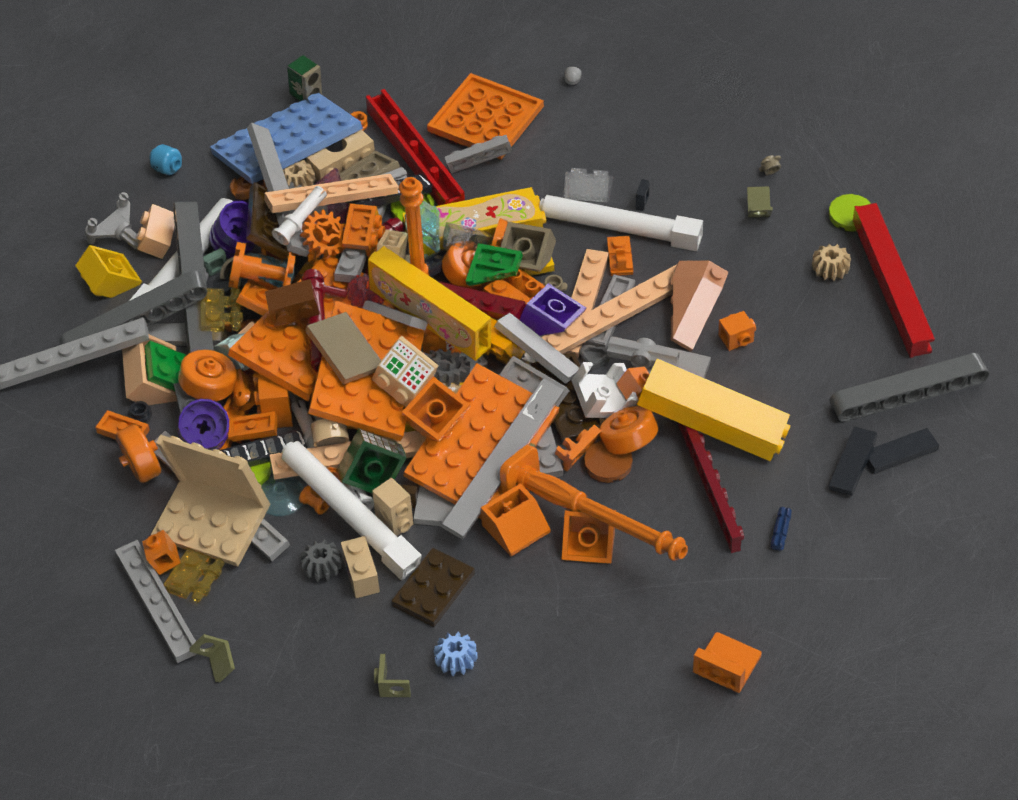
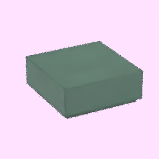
[203,248,227,277]

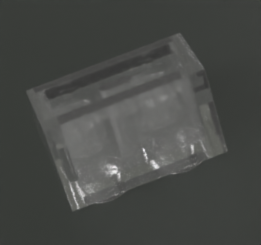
[563,168,614,203]

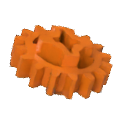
[300,210,346,259]

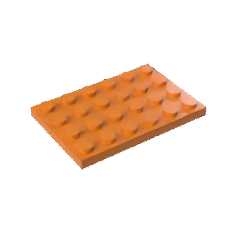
[308,301,425,442]
[403,363,559,519]

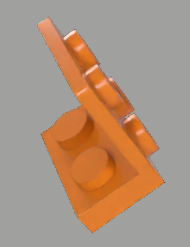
[342,204,385,259]
[693,632,762,693]

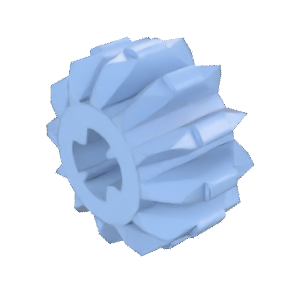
[434,632,478,676]

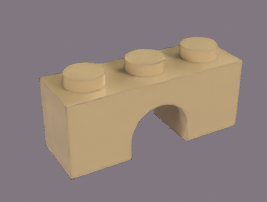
[306,129,375,184]

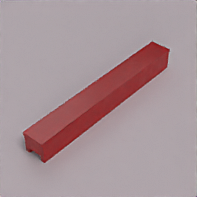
[366,89,465,206]
[853,203,935,358]

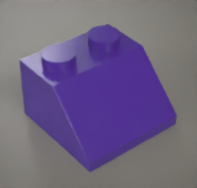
[520,283,586,336]

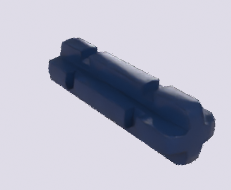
[770,507,792,551]

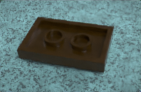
[392,548,475,627]

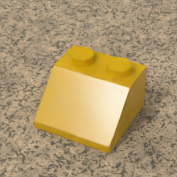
[75,245,142,298]

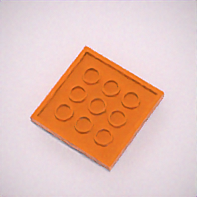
[427,73,544,160]

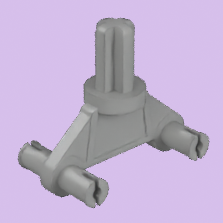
[85,192,139,249]

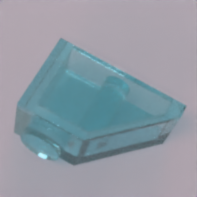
[405,201,441,253]

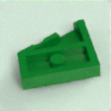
[465,243,523,286]

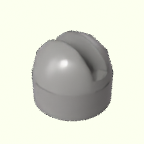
[564,67,582,85]

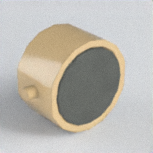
[310,419,349,447]

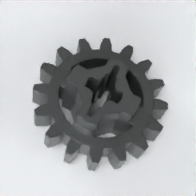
[424,349,470,386]

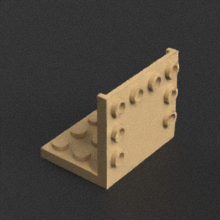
[151,435,271,567]

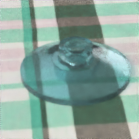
[261,477,304,516]

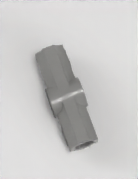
[607,336,680,369]

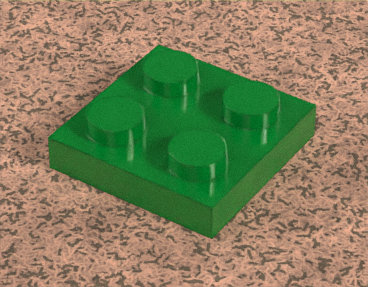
[145,340,186,391]

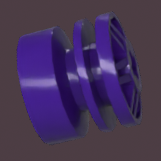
[209,201,256,259]
[178,399,230,451]

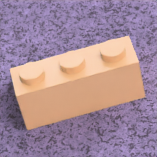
[122,334,177,405]

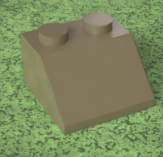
[501,222,556,272]

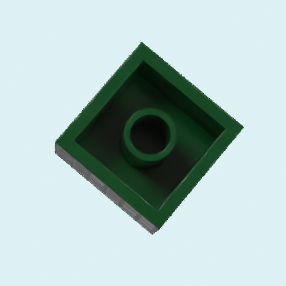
[337,428,407,493]

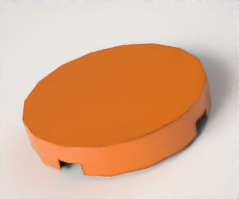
[491,218,508,247]

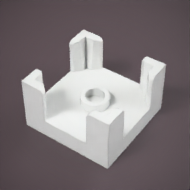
[572,362,638,418]

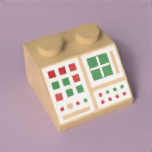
[372,336,439,407]

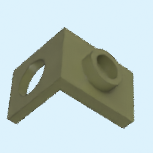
[747,186,773,217]
[189,634,235,683]
[374,654,411,697]

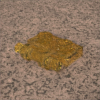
[200,288,243,332]
[163,548,225,602]

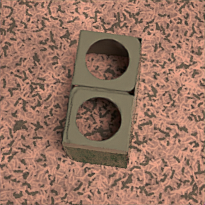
[287,55,322,102]

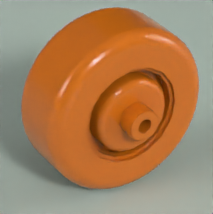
[442,240,493,291]
[178,350,237,401]
[599,406,658,455]
[116,424,161,483]

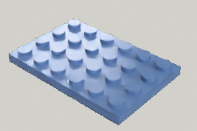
[210,93,363,184]

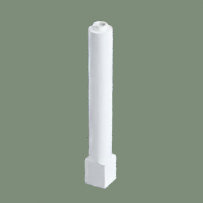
[539,195,703,252]
[129,198,233,301]
[282,441,422,581]

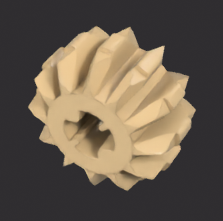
[282,160,316,187]
[812,243,851,281]

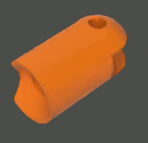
[232,369,255,410]

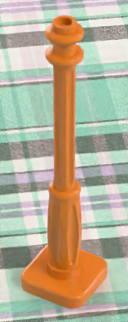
[397,177,429,312]
[500,445,688,561]

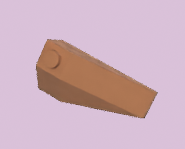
[671,261,728,352]

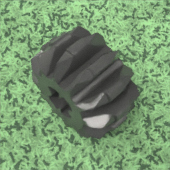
[300,539,342,582]

